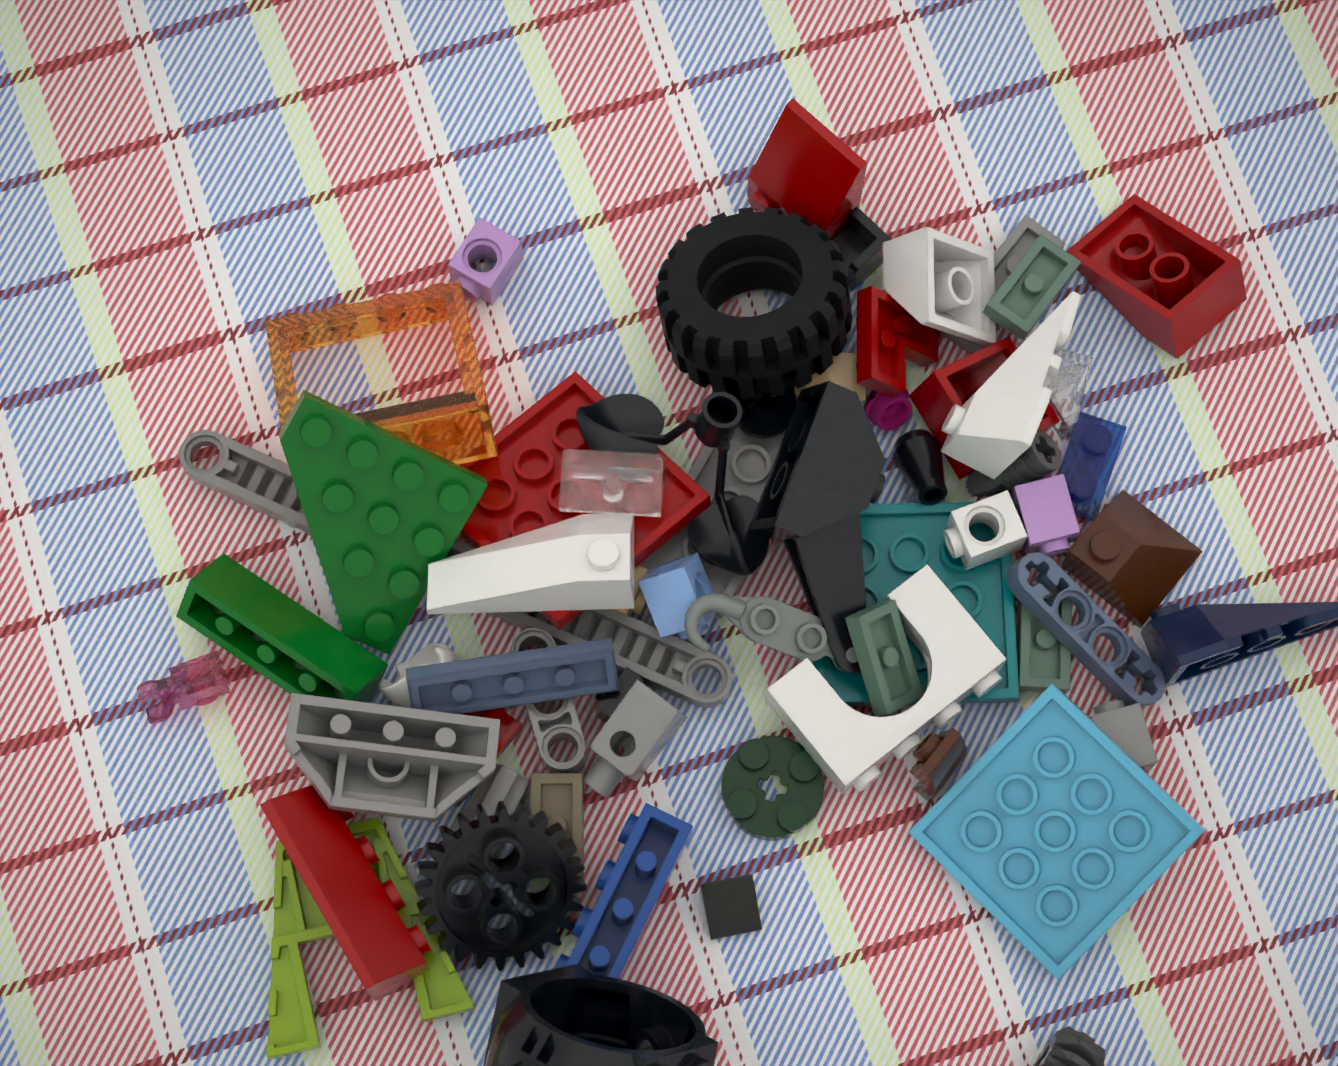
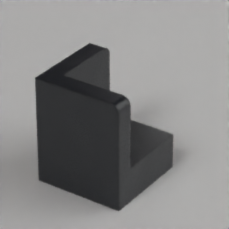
[831,207,891,291]

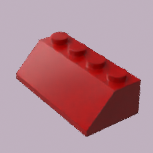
[260,785,432,1001]

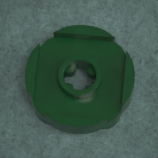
[721,736,824,841]

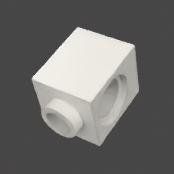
[943,490,1028,570]

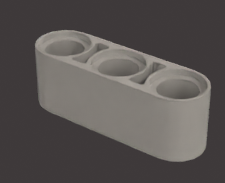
[511,627,587,773]

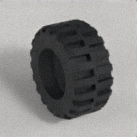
[656,207,852,399]

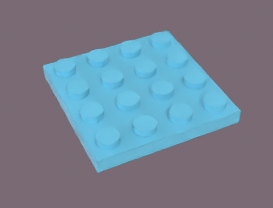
[908,683,1206,980]

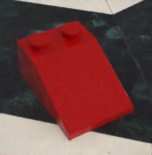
[747,98,867,240]
[1066,194,1247,359]

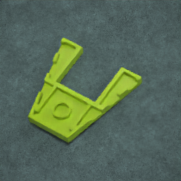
[266,817,475,1060]

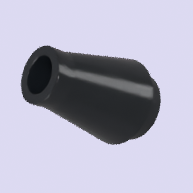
[893,429,948,505]

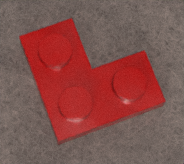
[856,286,938,398]

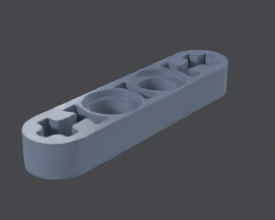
[1007,552,1166,708]

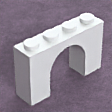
[765,564,1006,795]

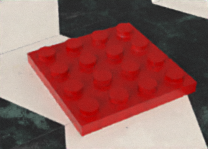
[458,371,711,631]

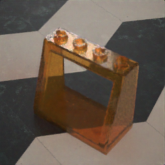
[265,281,498,464]

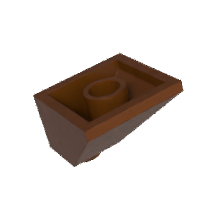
[1061,490,1202,628]

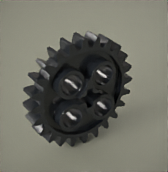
[414,801,587,971]

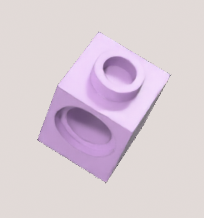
[448,217,524,306]
[1011,474,1080,557]

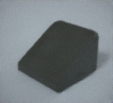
[701,874,762,940]

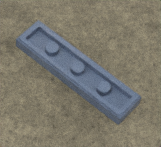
[406,638,619,714]

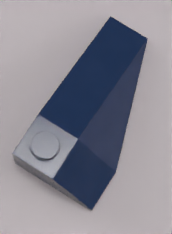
[1141,602,1338,688]

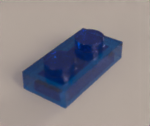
[1058,411,1127,522]

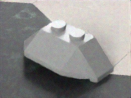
[284,693,500,822]

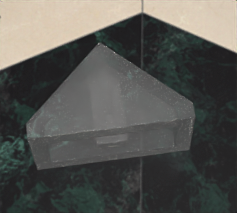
[1015,339,1093,441]

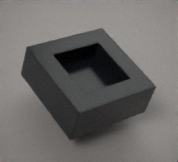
[595,667,644,723]

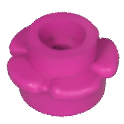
[864,389,912,431]

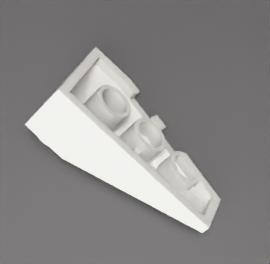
[940,291,1082,479]
[427,513,634,615]

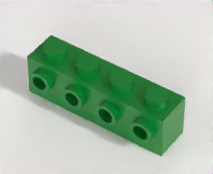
[176,553,388,703]

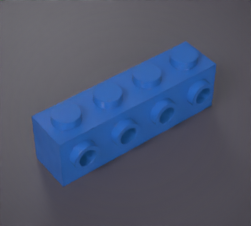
[553,803,693,979]

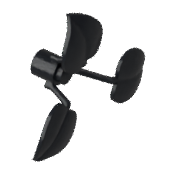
[576,385,796,576]

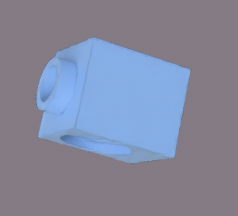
[638,553,716,639]

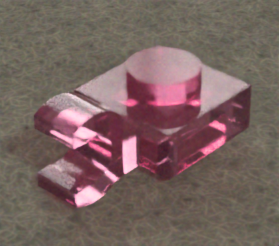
[137,651,230,724]

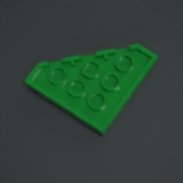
[279,390,488,655]

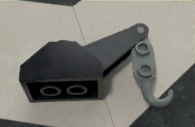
[684,381,885,673]

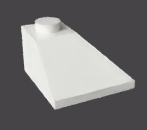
[883,227,996,346]

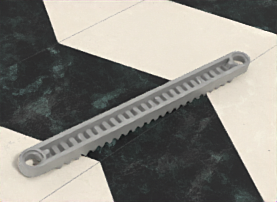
[179,430,733,708]

